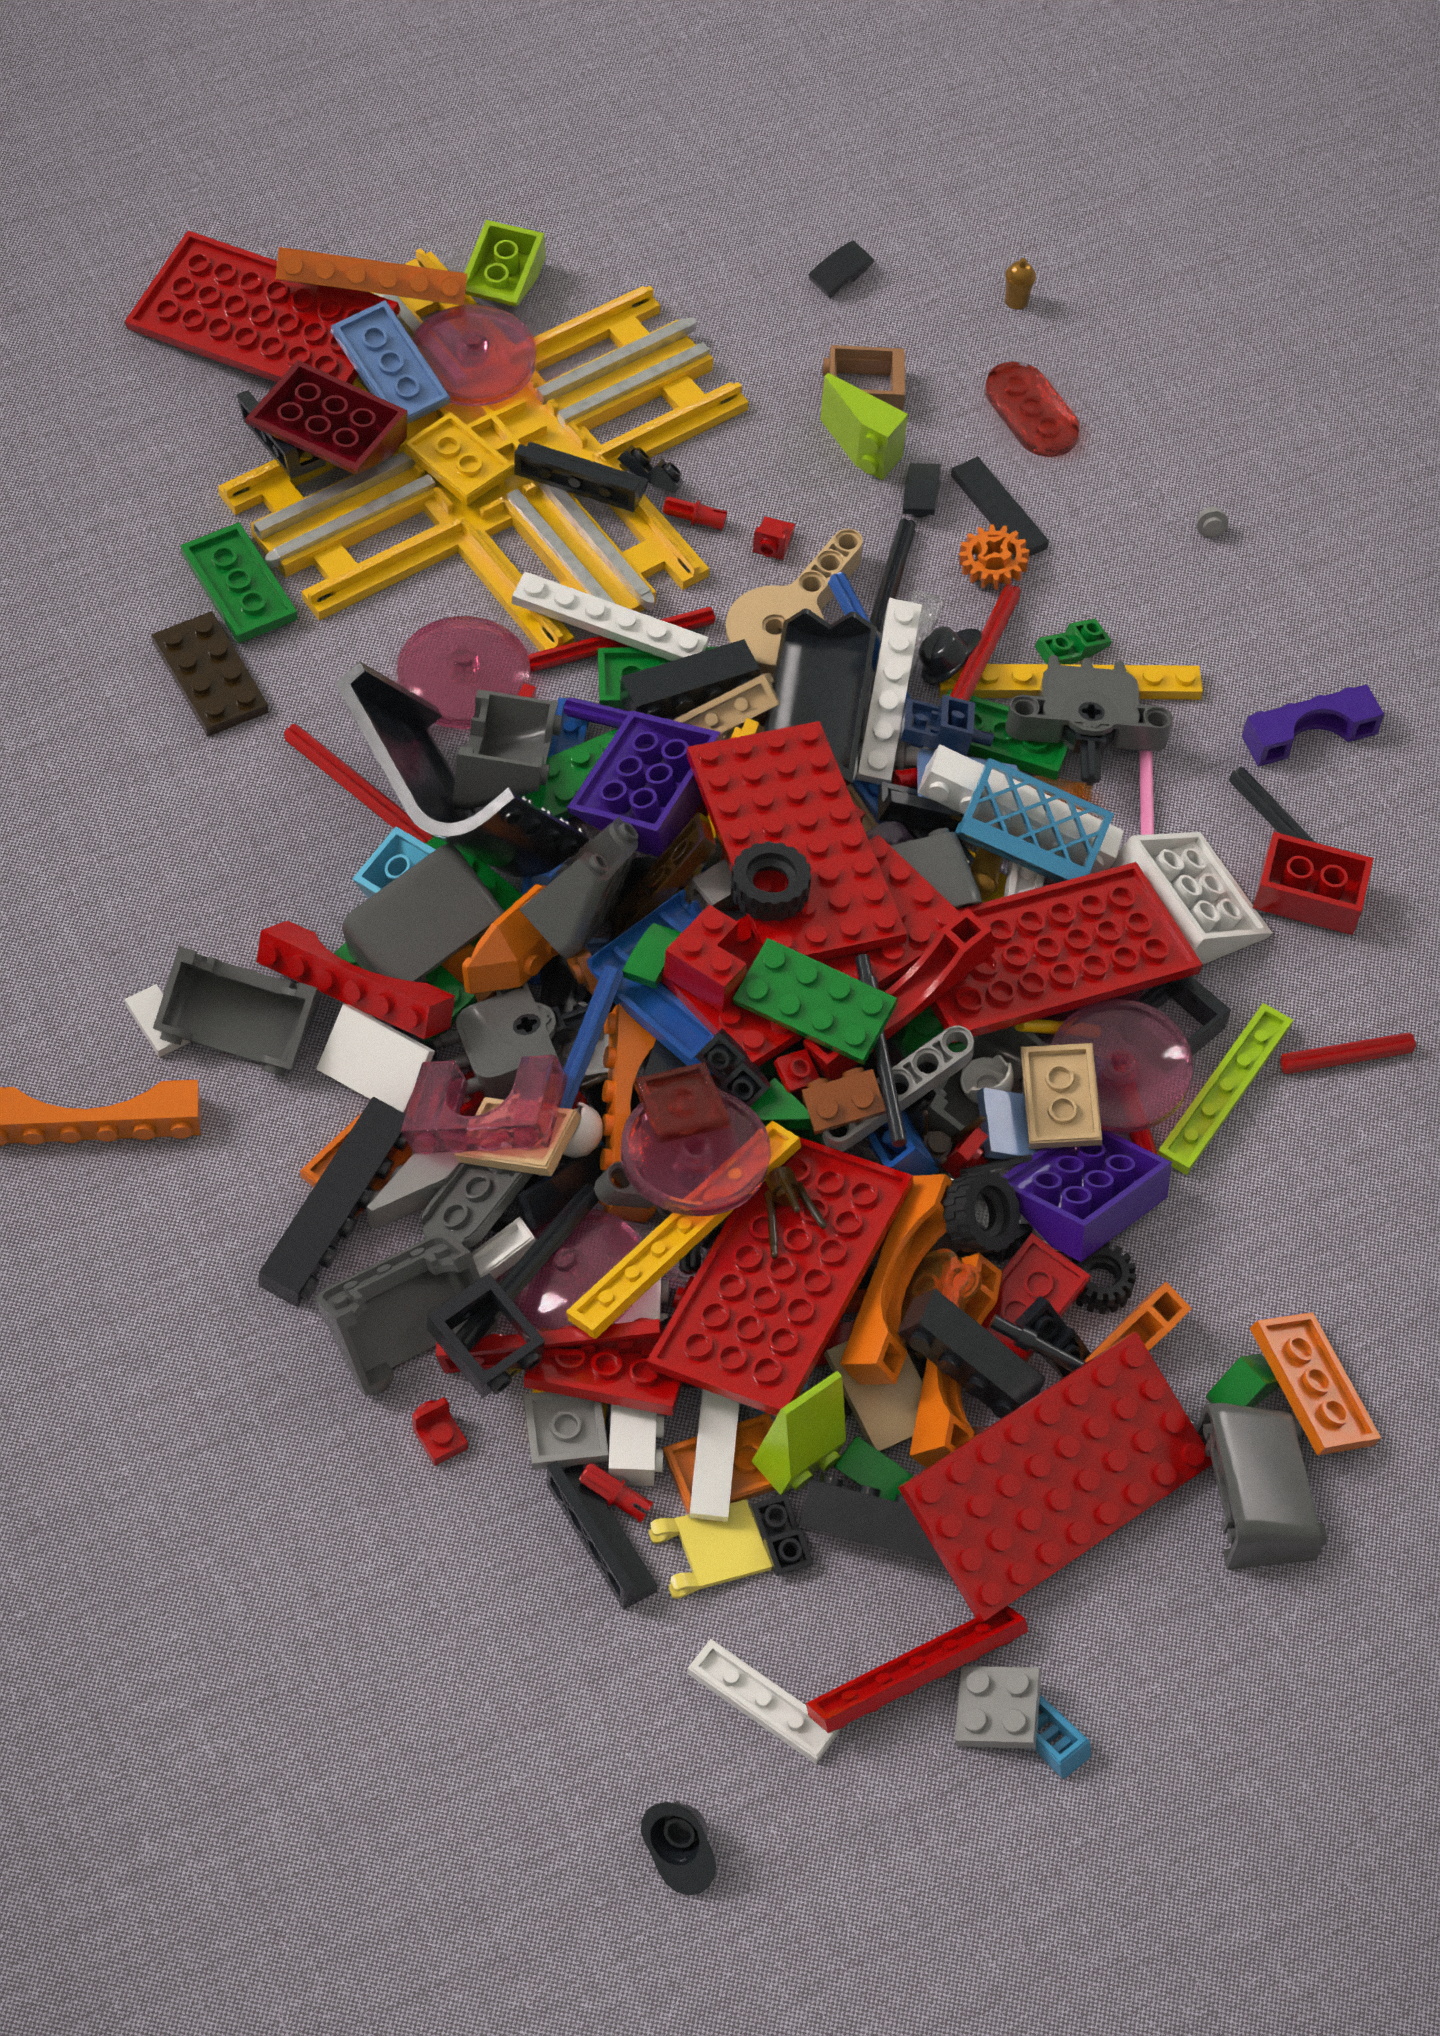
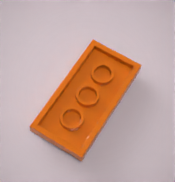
[1250,1312,1381,1456]

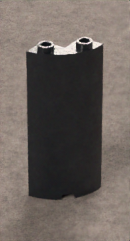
[764,608,877,786]

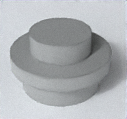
[1196,506,1229,537]

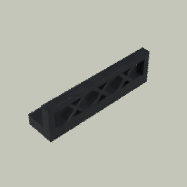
[237,390,326,479]
[514,441,648,512]
[878,781,964,832]
[547,1461,657,1610]

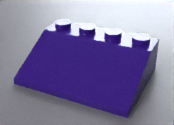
[567,710,723,857]
[1002,1128,1172,1262]

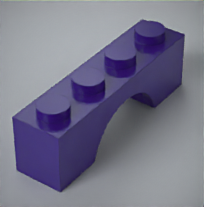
[1242,684,1384,767]

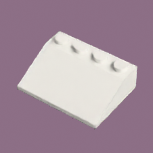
[1111,832,1272,964]

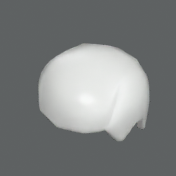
[960,1055,1014,1104]
[563,1102,603,1158]

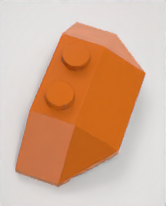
[462,884,559,994]

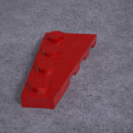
[523,1348,683,1416]

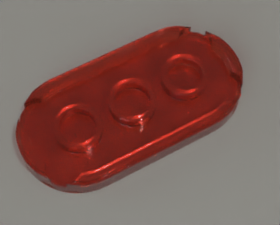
[984,361,1080,457]

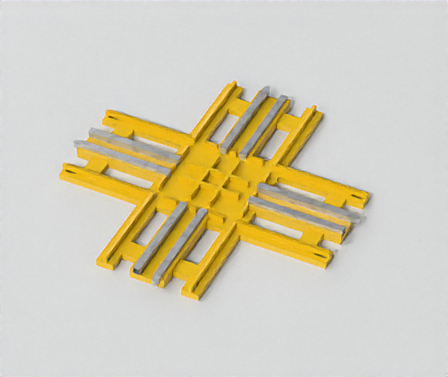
[218,248,749,651]

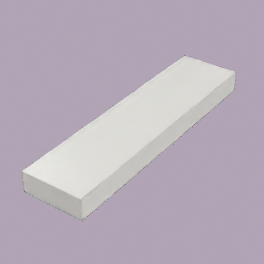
[689,1389,739,1522]
[687,1639,840,1764]

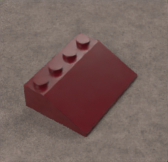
[245,360,407,475]

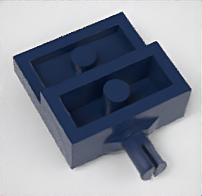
[901,695,994,756]

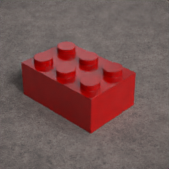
[1252,831,1374,935]

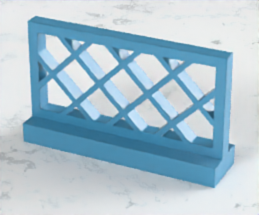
[955,758,1114,882]

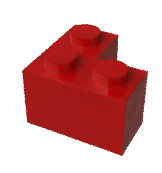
[664,904,746,1012]

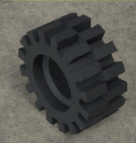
[1072,1242,1137,1314]

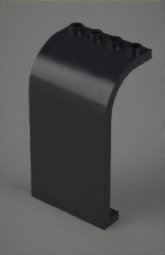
[335,661,589,878]

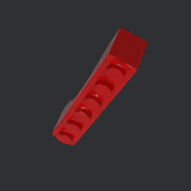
[803,908,995,1082]
[256,920,455,1039]

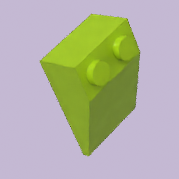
[464,220,546,307]
[820,373,908,480]
[752,1371,846,1495]

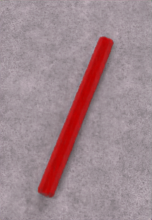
[950,584,1021,701]
[527,607,715,672]
[284,724,434,843]

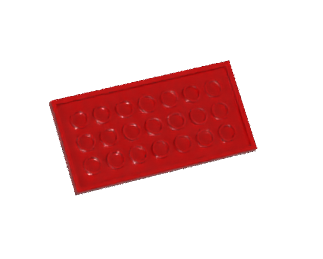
[124,230,401,385]
[687,721,907,961]
[661,834,960,1067]
[930,862,1203,1043]
[647,1137,914,1416]
[898,1331,1212,1623]

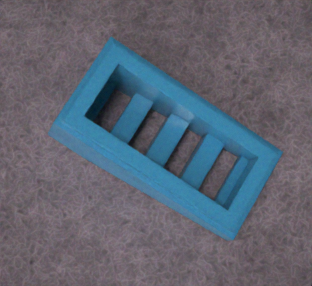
[1035,1694,1091,1779]

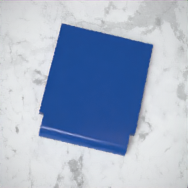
[587,889,714,1081]

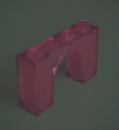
[401,1055,568,1154]

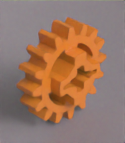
[959,524,1029,590]

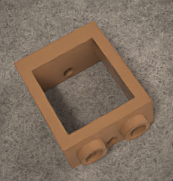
[822,345,905,411]

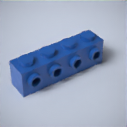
[852,1063,939,1176]

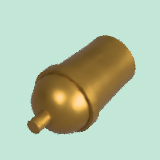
[1004,258,1036,310]
[970,847,1003,898]

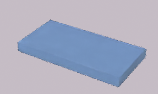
[331,300,451,424]

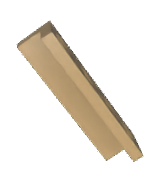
[673,673,781,734]

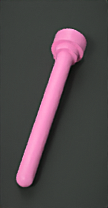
[1139,750,1154,835]

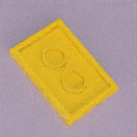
[403,412,515,506]

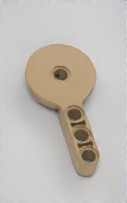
[726,528,863,675]

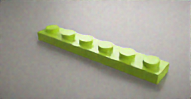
[1157,1003,1293,1175]

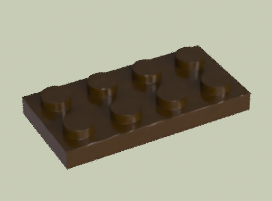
[151,611,269,737]
[610,811,716,939]

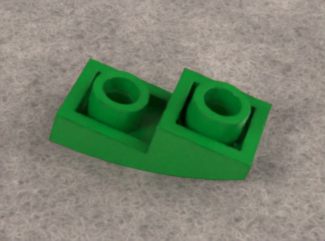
[1034,618,1112,665]
[622,923,682,989]
[834,1436,914,1501]

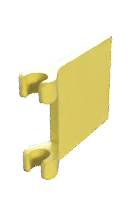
[649,1499,772,1599]

